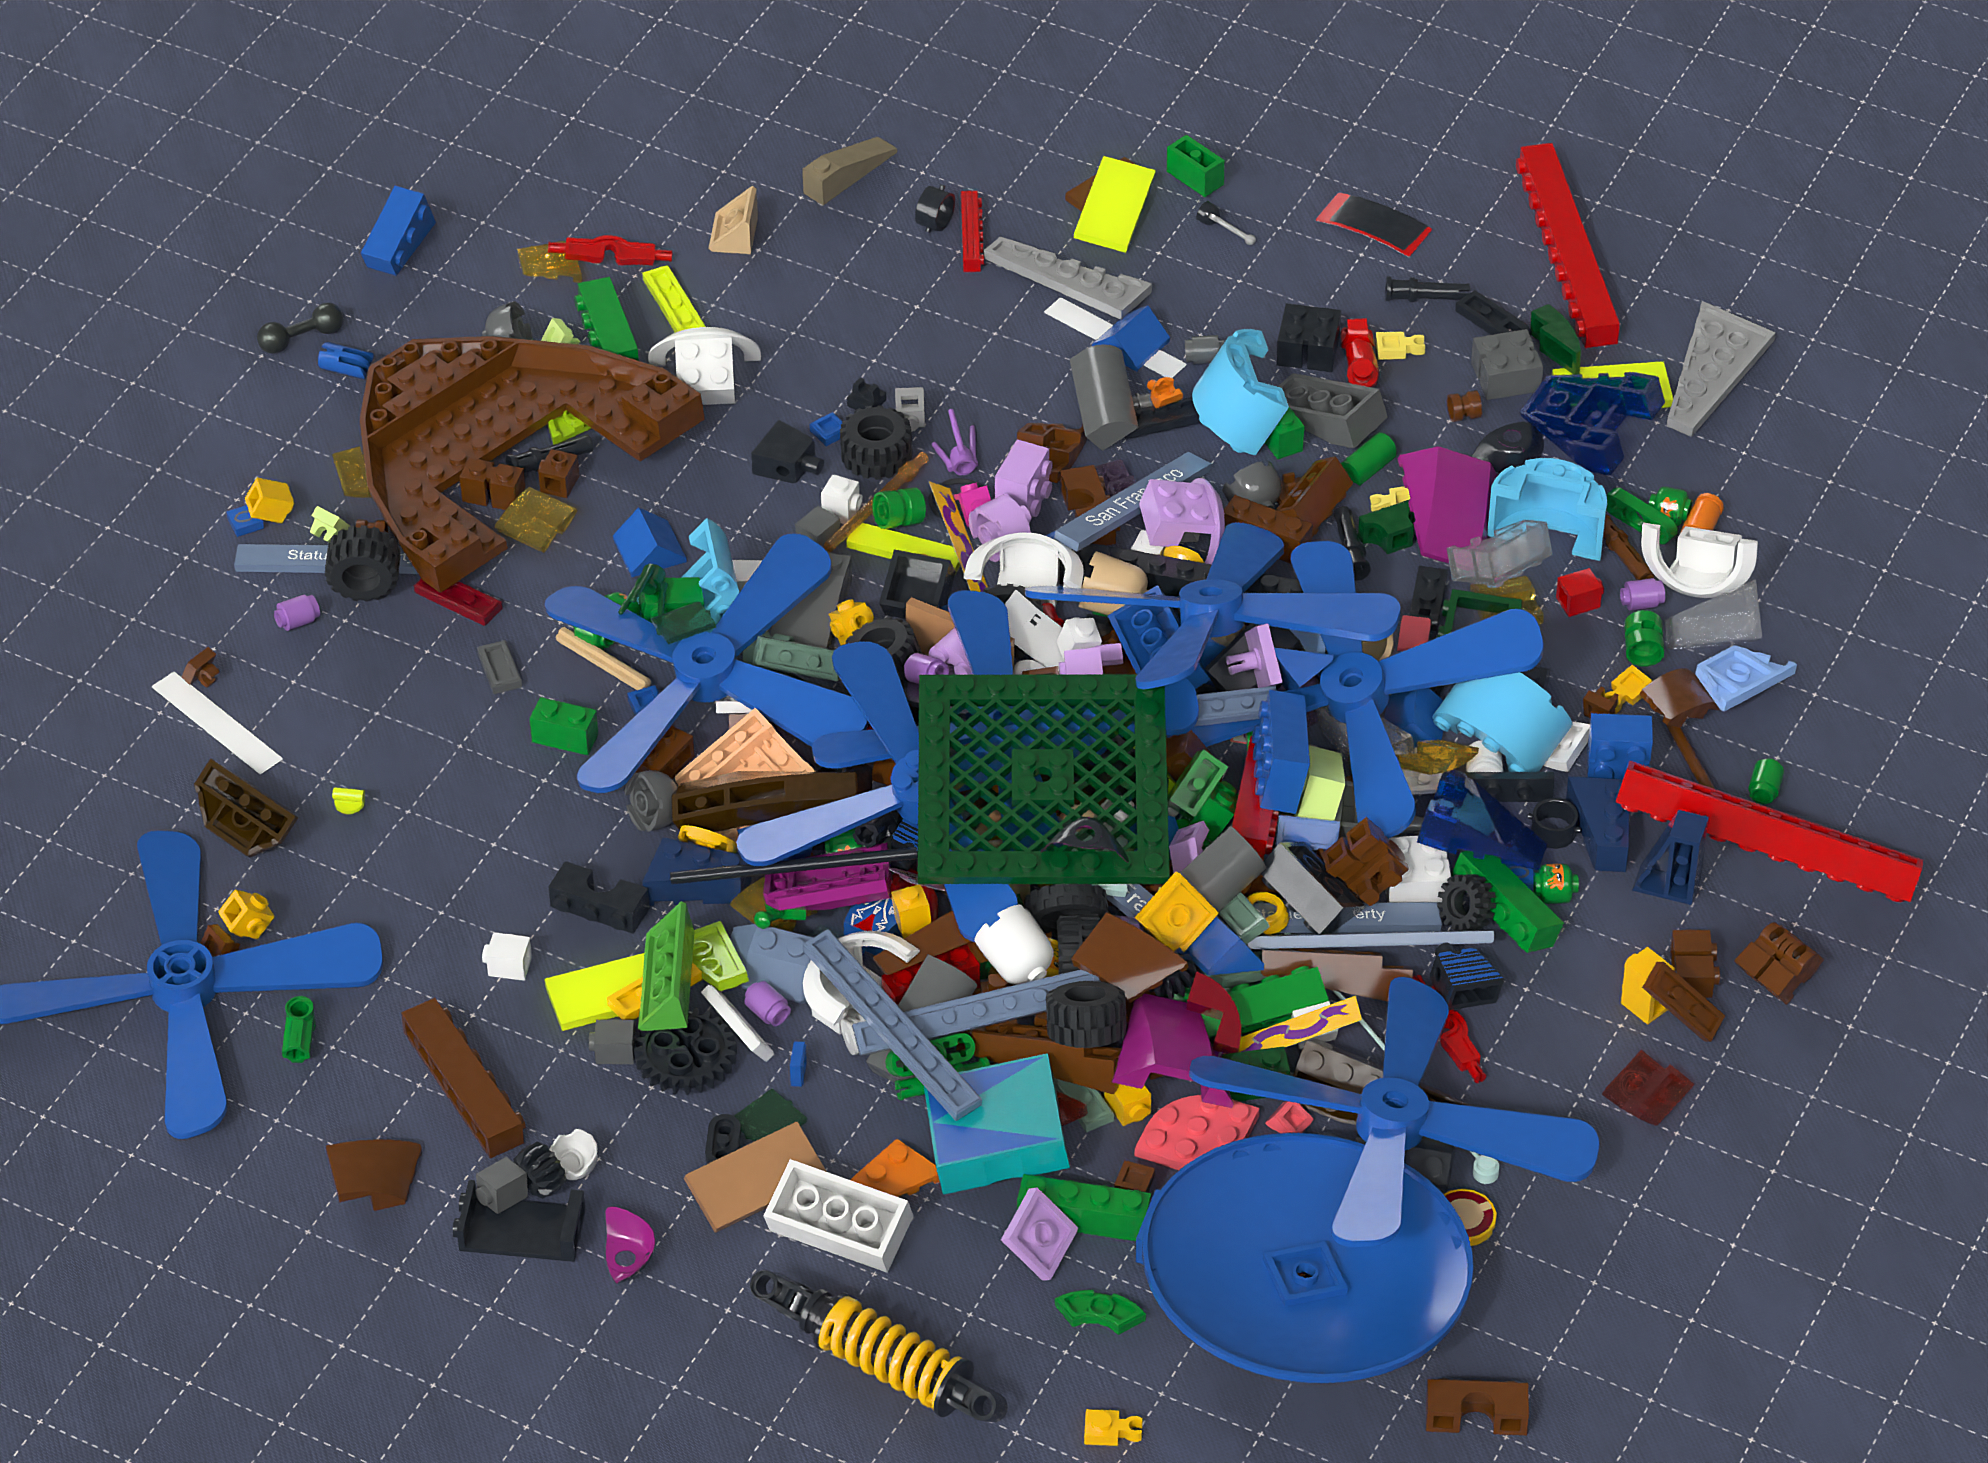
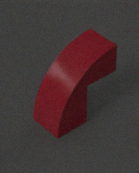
[1186,972,1241,1054]

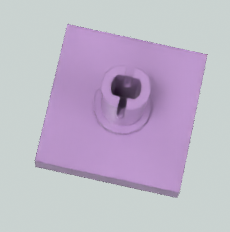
[1226,624,1282,688]
[1001,1188,1078,1281]

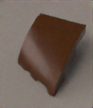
[1017,423,1087,483]
[1639,668,1722,727]
[1071,912,1189,1003]
[326,1139,422,1211]

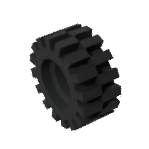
[1437,874,1496,931]

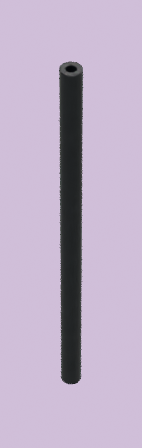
[670,847,918,885]

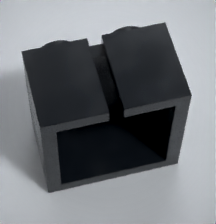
[1276,303,1341,372]
[879,549,956,619]

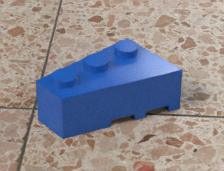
[361,186,436,276]

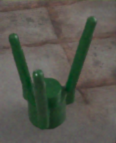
[618,564,669,628]

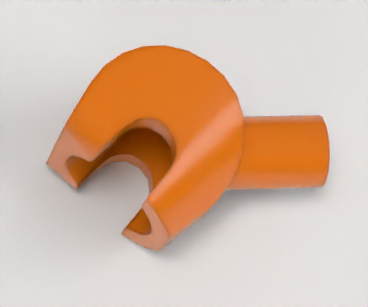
[1147,377,1183,408]

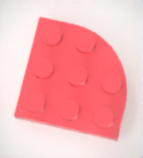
[1134,1095,1260,1171]

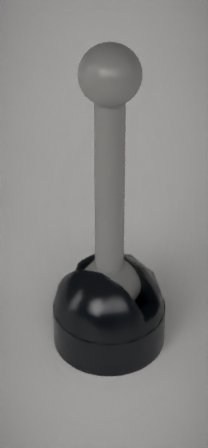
[1196,201,1256,245]

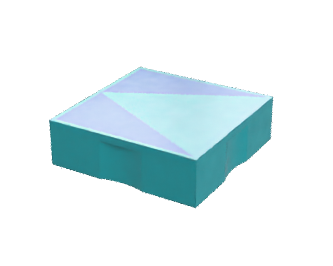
[924,1053,1070,1195]

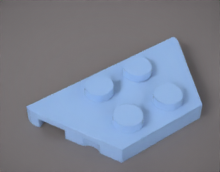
[1695,645,1797,712]

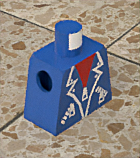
[844,898,903,956]

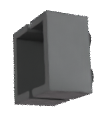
[1471,329,1543,400]

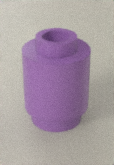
[1620,578,1665,611]
[274,594,320,631]
[904,653,949,684]
[745,981,791,1026]

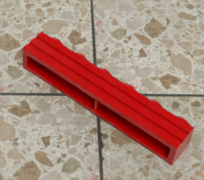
[961,191,984,272]

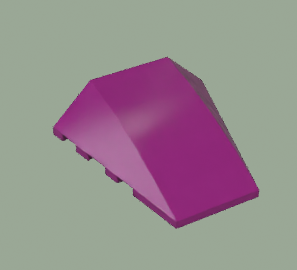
[1397,446,1498,571]
[1112,993,1234,1108]

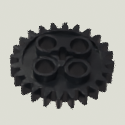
[634,1007,737,1095]

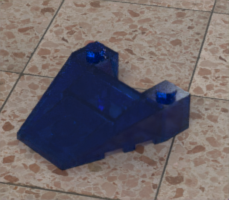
[1520,372,1665,476]
[1417,770,1548,870]

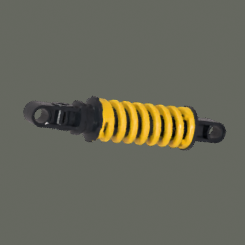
[750,1270,1008,1423]

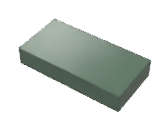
[1218,892,1270,945]

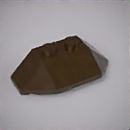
[194,758,298,857]

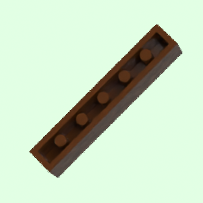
[401,998,526,1159]

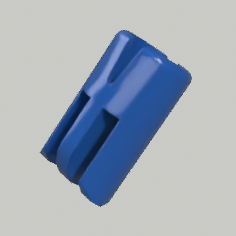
[318,342,374,380]

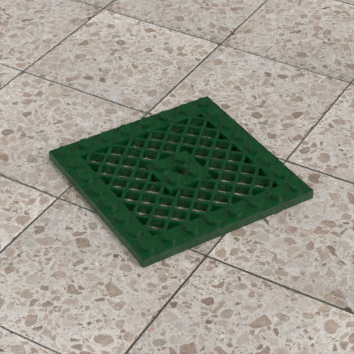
[918,674,1170,884]

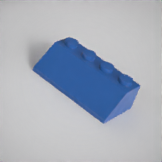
[1108,585,1211,689]

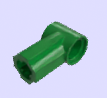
[282,996,316,1063]

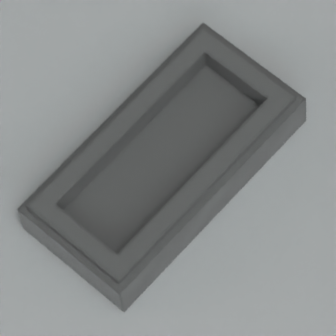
[477,640,522,694]

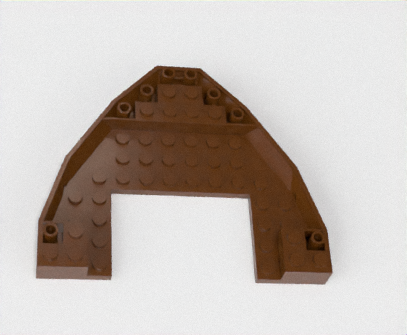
[360,336,705,593]

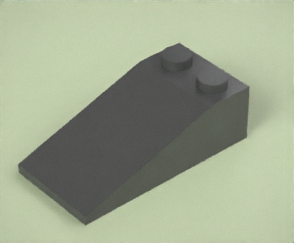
[1278,373,1388,448]
[770,552,852,649]

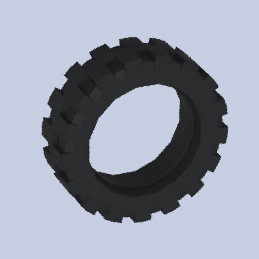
[1024,884,1109,934]

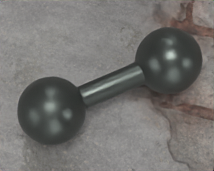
[257,303,343,354]

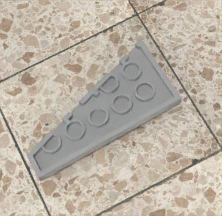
[1667,301,1776,437]

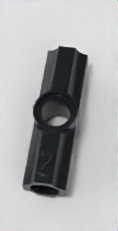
[852,809,904,848]

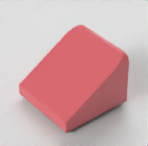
[1397,615,1431,651]
[1265,1101,1314,1133]

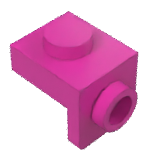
[954,482,991,527]

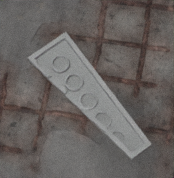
[984,237,1152,319]

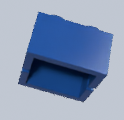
[1587,713,1653,780]

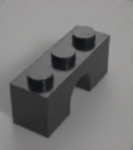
[548,861,650,934]

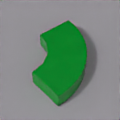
[1055,1290,1146,1335]

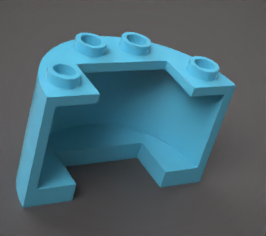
[1192,329,1289,456]
[1487,458,1607,561]
[637,518,740,640]
[1432,672,1573,772]

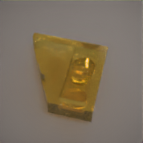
[517,241,582,283]

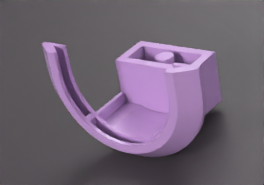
[1139,478,1225,565]
[1059,643,1123,674]

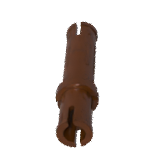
[1604,514,1654,580]

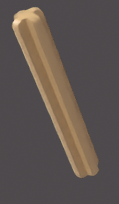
[556,627,651,690]

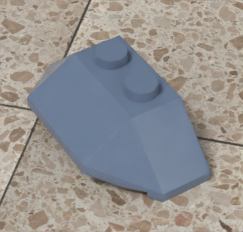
[730,924,813,1004]

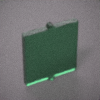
[651,601,716,644]
[734,1089,807,1142]

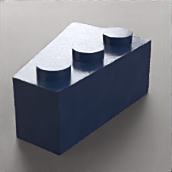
[1566,776,1629,872]
[1632,810,1709,905]
[642,837,752,906]

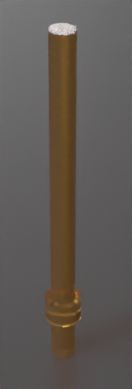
[824,452,929,552]

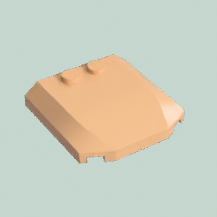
[675,708,815,852]

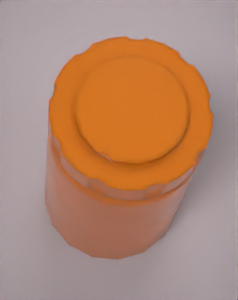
[1680,493,1724,533]

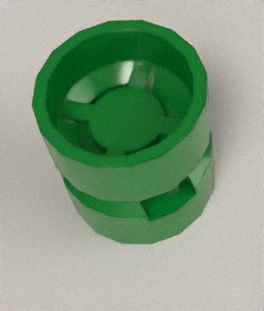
[872,487,926,529]
[1624,610,1664,667]

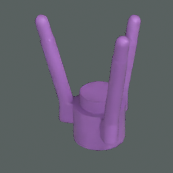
[932,409,978,475]

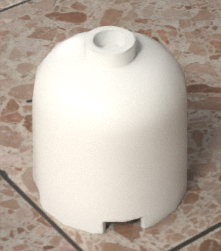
[974,904,1054,985]

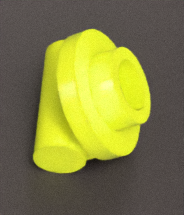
[332,787,365,814]

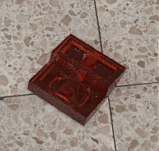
[1602,1050,1695,1126]

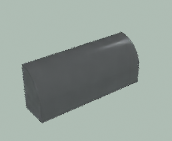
[1070,344,1139,451]
[1140,826,1266,912]
[866,954,977,1089]

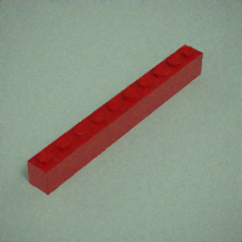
[1516,143,1620,348]
[1616,761,1924,902]

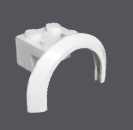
[648,327,761,405]
[1641,522,1758,598]
[964,533,1084,609]
[803,931,920,1034]

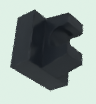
[847,377,886,410]

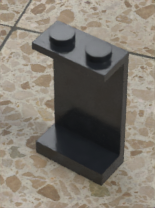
[452,1180,586,1262]

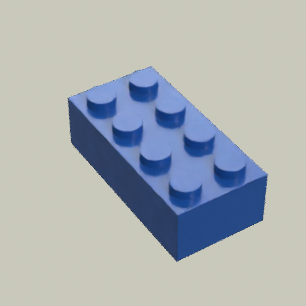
[1252,690,1310,814]

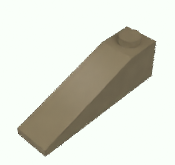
[802,137,897,205]

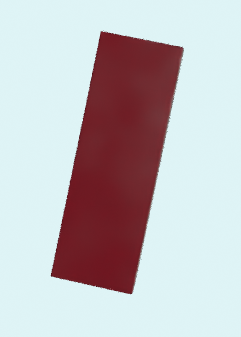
[414,579,502,626]

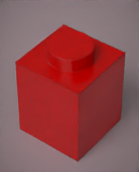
[1556,568,1604,617]

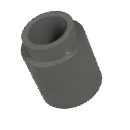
[1185,335,1224,365]

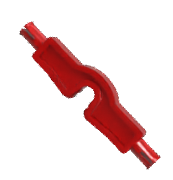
[548,235,672,266]
[1412,975,1487,1083]

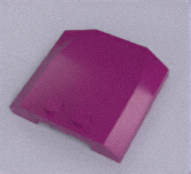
[763,843,892,911]

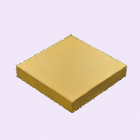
[1134,872,1219,952]

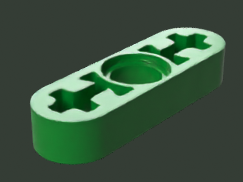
[1606,487,1678,544]
[885,1033,975,1077]

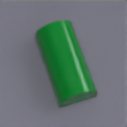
[1341,433,1397,486]

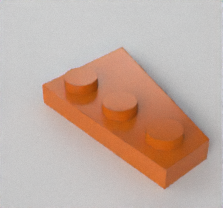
[850,1139,940,1197]

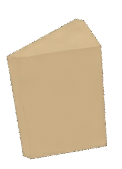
[708,186,758,254]

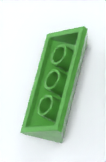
[638,901,695,1031]

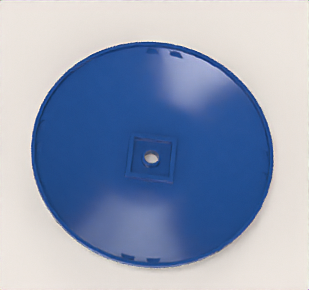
[1142,1133,1473,1383]

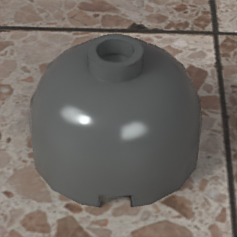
[482,301,533,340]
[1222,461,1282,509]
[625,770,678,832]

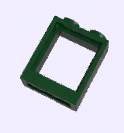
[1437,589,1522,638]

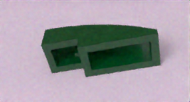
[1531,304,1581,376]

